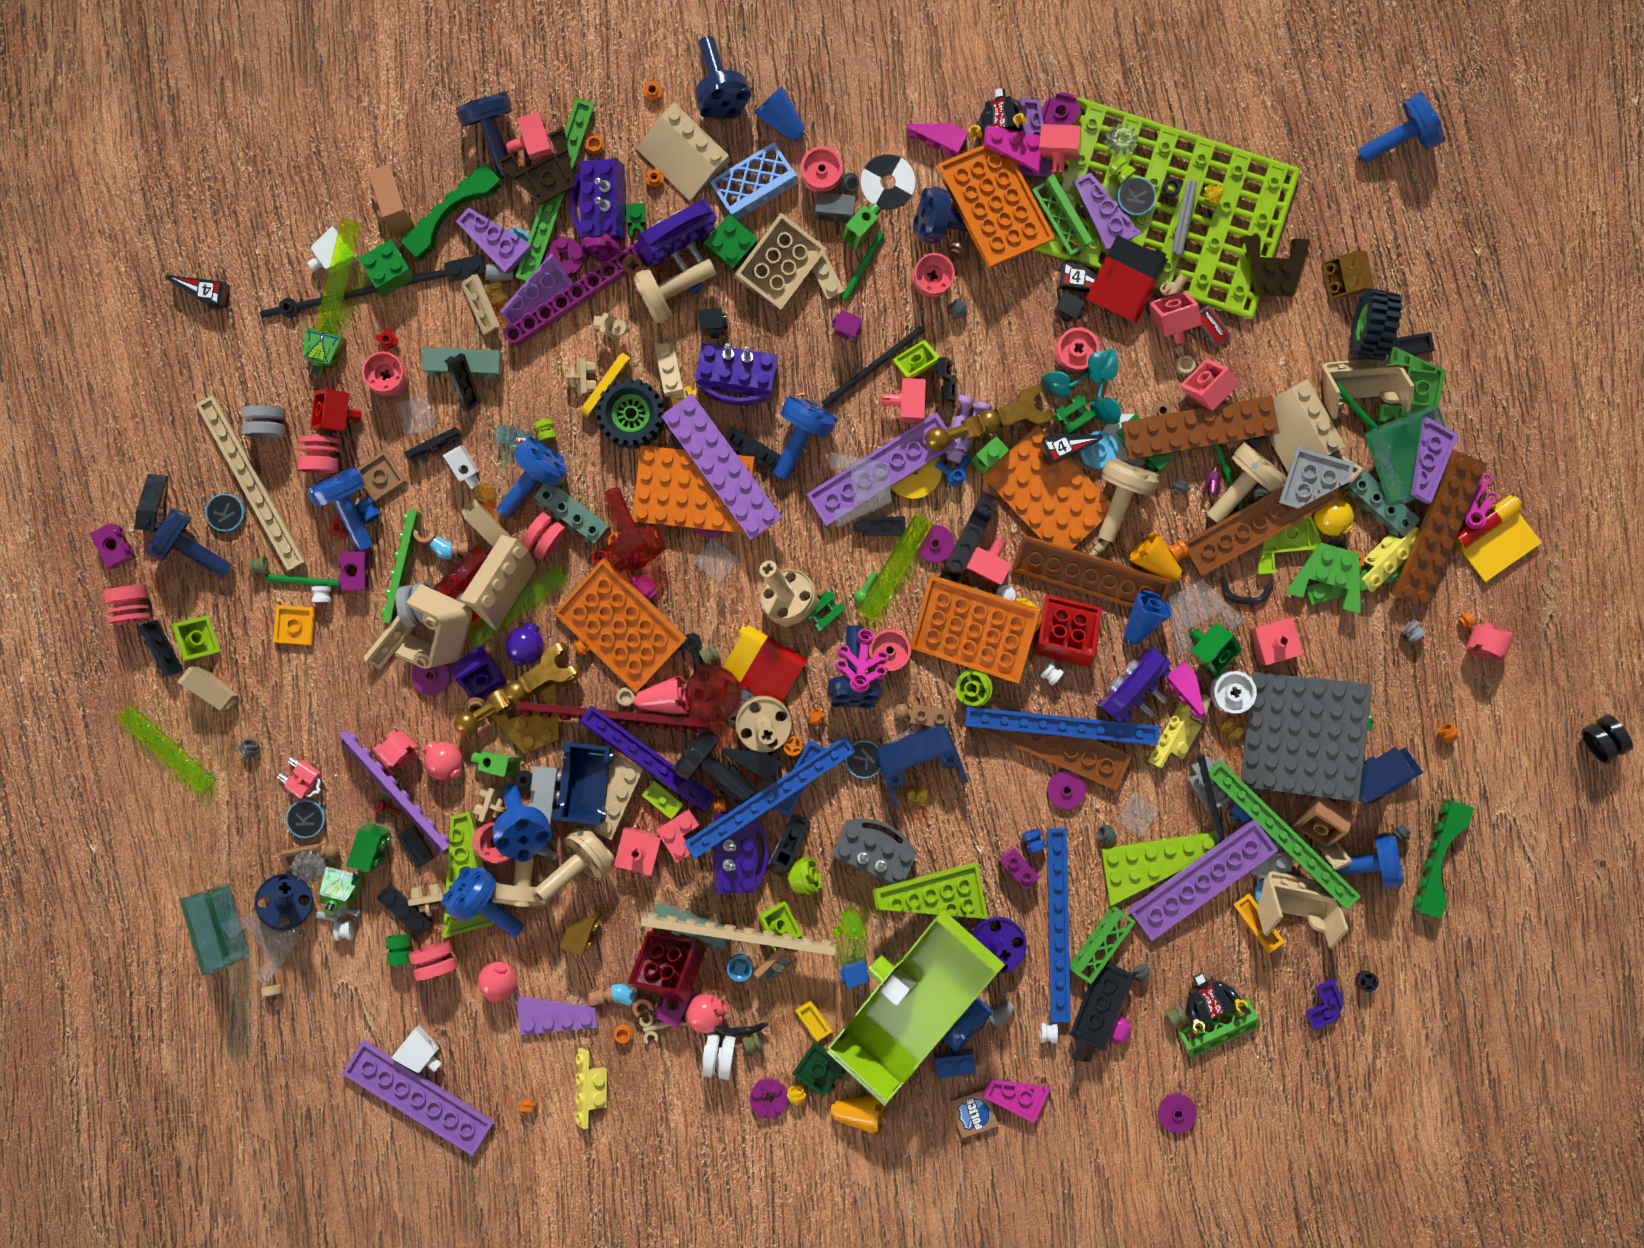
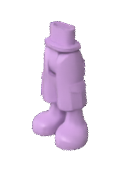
[946,395,992,464]

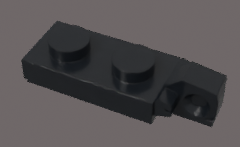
[852,516,906,537]

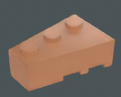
[368,164,416,237]

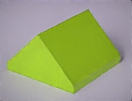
[892,340,939,379]
[171,616,221,661]
[758,900,802,951]

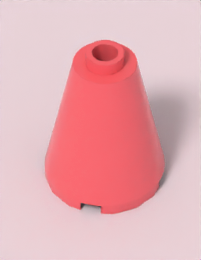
[634,676,690,714]

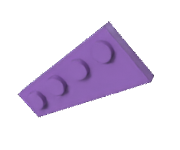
[1015,98,1052,179]
[1073,173,1141,251]
[456,207,534,274]
[500,253,573,325]
[1411,417,1458,504]
[517,995,598,1035]

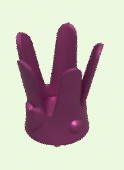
[1202,467,1222,496]

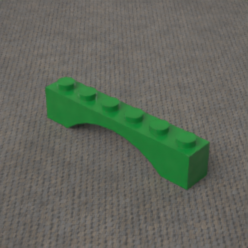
[401,163,504,262]
[1413,799,1474,919]

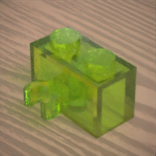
[830,905,867,940]

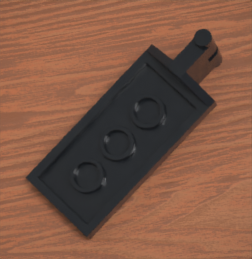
[1069,959,1136,1062]

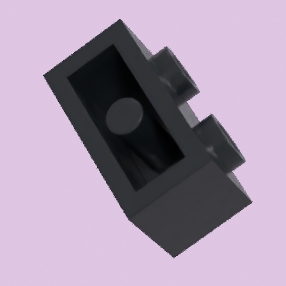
[699,308,728,339]

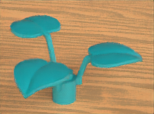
[1041,348,1121,424]

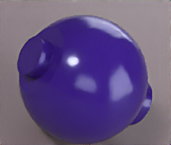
[505,623,544,667]

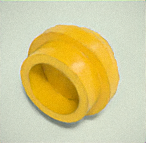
[1204,184,1223,205]
[787,1085,807,1106]

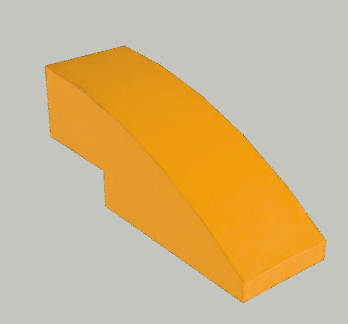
[1233,894,1285,955]

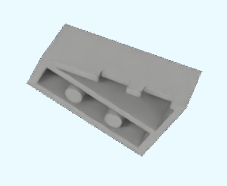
[529,766,562,828]

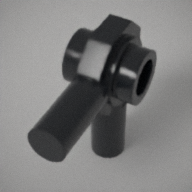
[676,632,702,666]

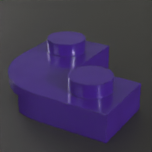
[1305,978,1344,1030]

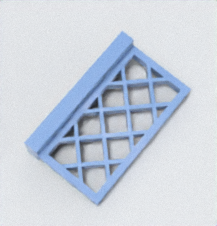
[710,142,799,220]

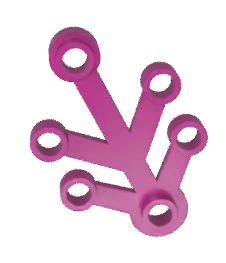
[1465,474,1498,529]
[835,629,888,692]

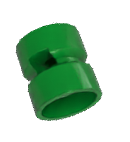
[385,934,412,965]

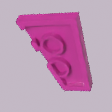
[984,125,1040,175]
[982,1079,1051,1123]

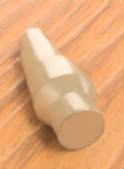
[1090,539,1110,557]

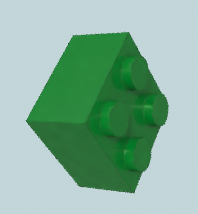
[704,214,759,272]
[358,239,416,298]
[346,822,391,873]

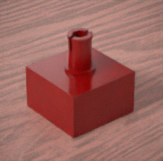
[310,389,362,433]

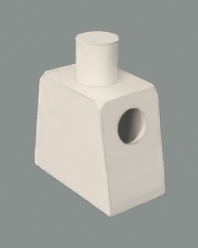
[307,226,358,273]
[443,445,481,489]
[391,1025,442,1073]

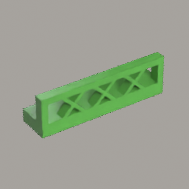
[1032,174,1093,256]
[1070,905,1136,984]
[1178,999,1261,1058]

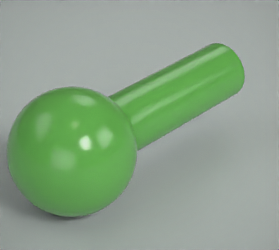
[854,571,879,605]

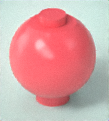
[423,741,463,781]
[478,962,517,1003]
[685,994,728,1033]

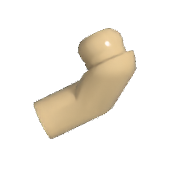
[1160,274,1188,295]

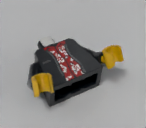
[969,89,1028,138]
[1186,972,1249,1034]

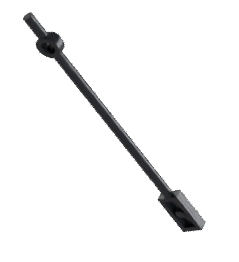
[260,254,486,318]

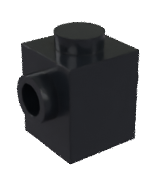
[1054,291,1085,322]

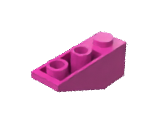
[906,123,968,157]
[1166,662,1207,723]

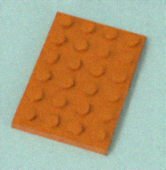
[935,145,1055,269]
[982,425,1111,549]
[632,446,755,534]
[554,558,688,693]
[911,575,1042,684]

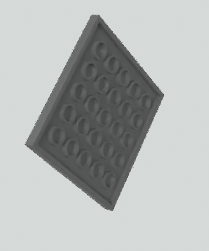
[1241,672,1372,802]

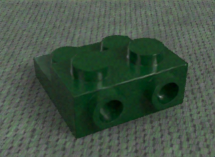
[792,1042,847,1097]

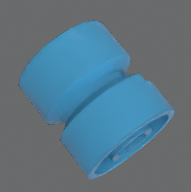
[727,952,753,982]

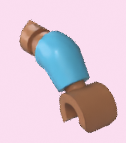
[413,525,479,560]
[588,984,655,1017]

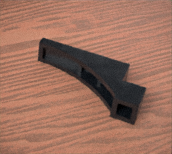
[939,491,1000,583]

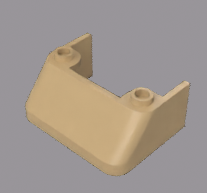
[1322,357,1414,419]
[395,584,473,668]
[1257,872,1349,949]

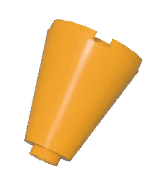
[1130,532,1182,583]
[831,1096,885,1135]

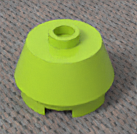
[955,669,993,707]
[788,857,822,895]

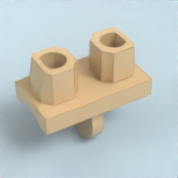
[593,313,627,341]
[565,358,596,396]
[473,787,506,823]
[408,883,446,916]

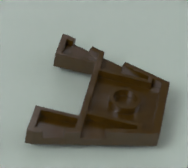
[497,127,575,205]
[1241,235,1310,297]

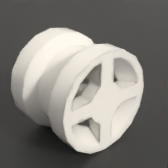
[311,586,331,602]
[1040,662,1064,686]
[333,920,354,941]
[1040,1023,1058,1044]

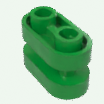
[1053,395,1097,434]
[805,591,846,633]

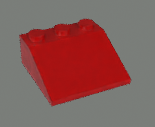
[1033,594,1102,667]

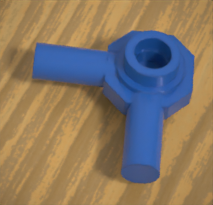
[934,455,972,487]

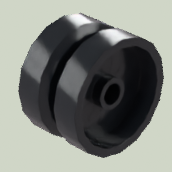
[1581,714,1633,765]

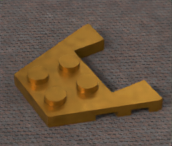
[490,684,560,754]

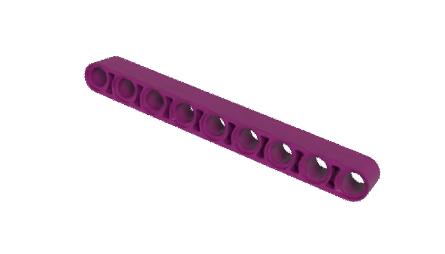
[505,242,643,346]

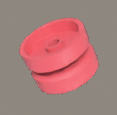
[801,146,843,194]
[1054,327,1100,374]
[520,512,567,562]
[868,629,911,671]
[408,941,457,981]

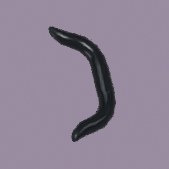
[1220,578,1274,605]
[715,1022,769,1036]

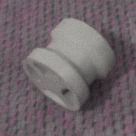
[1401,620,1426,643]

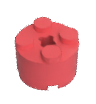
[1465,623,1513,663]
[372,730,419,775]

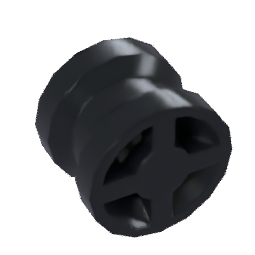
[1355,970,1379,992]

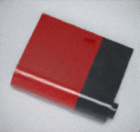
[1085,235,1169,323]

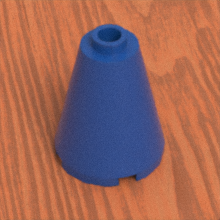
[754,87,805,141]
[1124,590,1172,644]

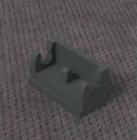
[815,192,855,223]

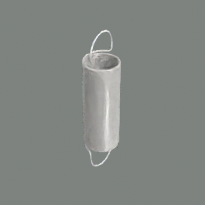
[312,911,343,922]

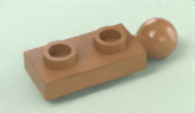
[894,704,951,729]
[281,843,339,871]

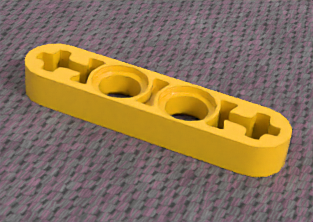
[580,353,631,419]

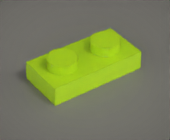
[642,780,684,820]

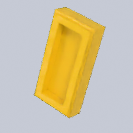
[795,999,833,1043]

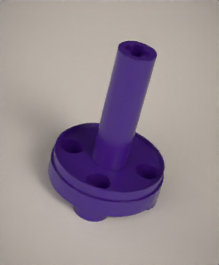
[973,916,1026,974]

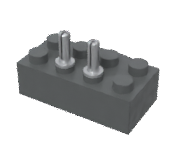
[829,818,918,885]

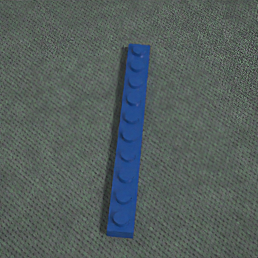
[965,707,1160,745]
[683,736,856,859]
[1047,828,1071,1022]

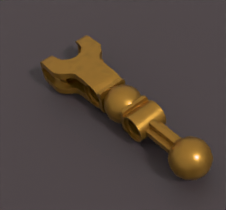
[925,384,1054,452]
[454,642,582,735]

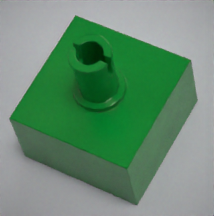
[1190,622,1242,678]

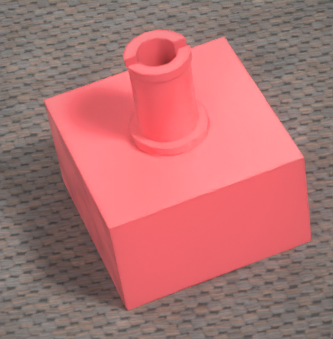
[505,112,554,164]
[1039,124,1082,175]
[1149,290,1202,344]
[1180,359,1239,411]
[881,378,926,423]
[965,537,1012,587]
[1250,618,1303,665]
[614,826,662,876]

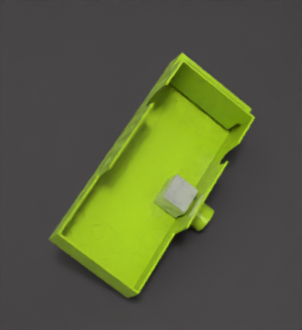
[827,911,1005,1106]

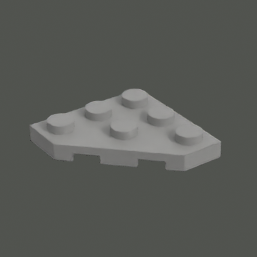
[1279,447,1355,509]

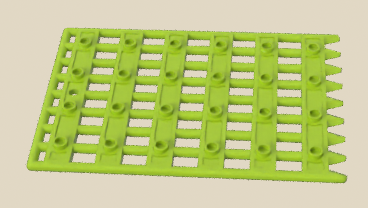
[1033,98,1300,319]

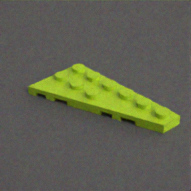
[443,811,495,938]
[1101,832,1218,906]
[873,862,988,919]

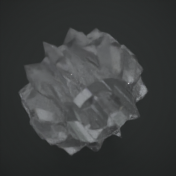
[1105,123,1138,157]
[291,850,326,884]

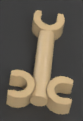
[639,1012,688,1044]

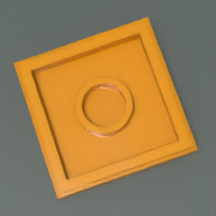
[273,605,316,646]

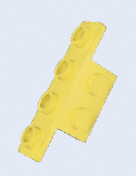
[1362,527,1419,592]
[1148,701,1201,768]
[575,1048,607,1129]

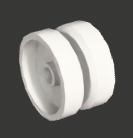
[1208,671,1257,713]
[702,1033,736,1080]

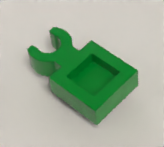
[626,203,646,238]

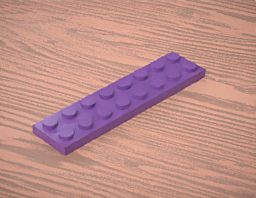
[661,393,782,541]
[806,412,957,527]
[339,730,450,855]
[1128,819,1279,941]
[342,1039,494,1156]

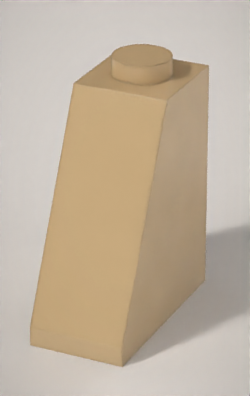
[461,497,510,547]
[177,667,239,711]

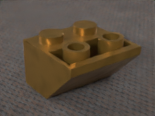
[1321,251,1375,299]
[560,912,601,956]

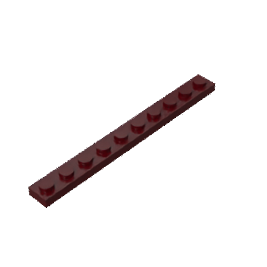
[516,701,711,734]

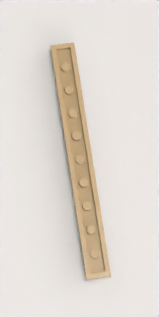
[196,395,306,571]
[640,913,836,956]

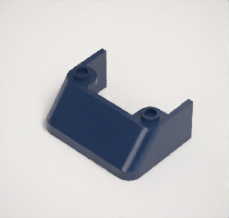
[876,725,968,809]
[1359,746,1423,805]

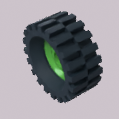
[1349,288,1402,361]
[596,378,666,449]

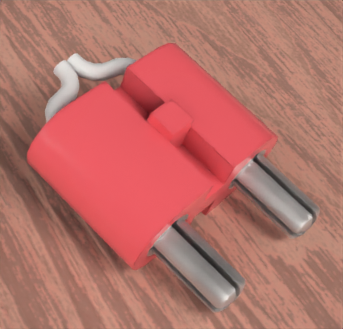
[277,757,322,801]

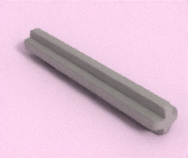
[1171,180,1197,256]

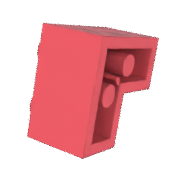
[656,808,700,863]

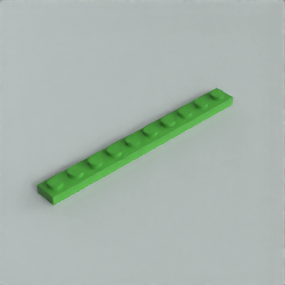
[516,98,595,282]
[1209,760,1361,910]

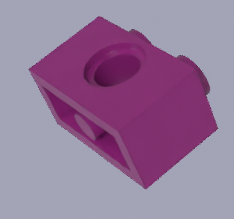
[832,310,863,343]
[90,523,135,569]
[338,552,369,591]
[998,846,1040,890]
[655,990,694,1028]

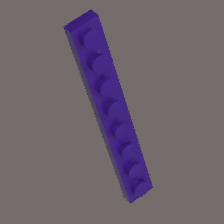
[579,705,715,812]

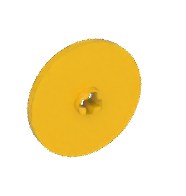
[890,457,942,499]

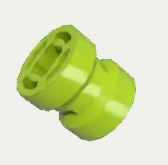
[1109,156,1136,184]
[533,418,557,442]

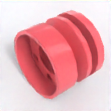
[911,253,955,298]
[362,351,409,398]
[297,434,340,473]
[103,585,150,625]
[472,822,511,863]

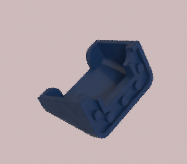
[553,742,614,825]

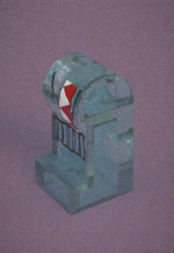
[494,425,533,447]

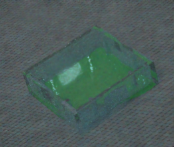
[1364,404,1445,506]
[179,883,251,976]

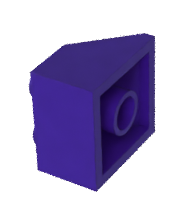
[450,645,507,699]

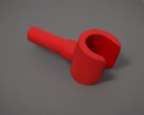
[373,800,401,814]

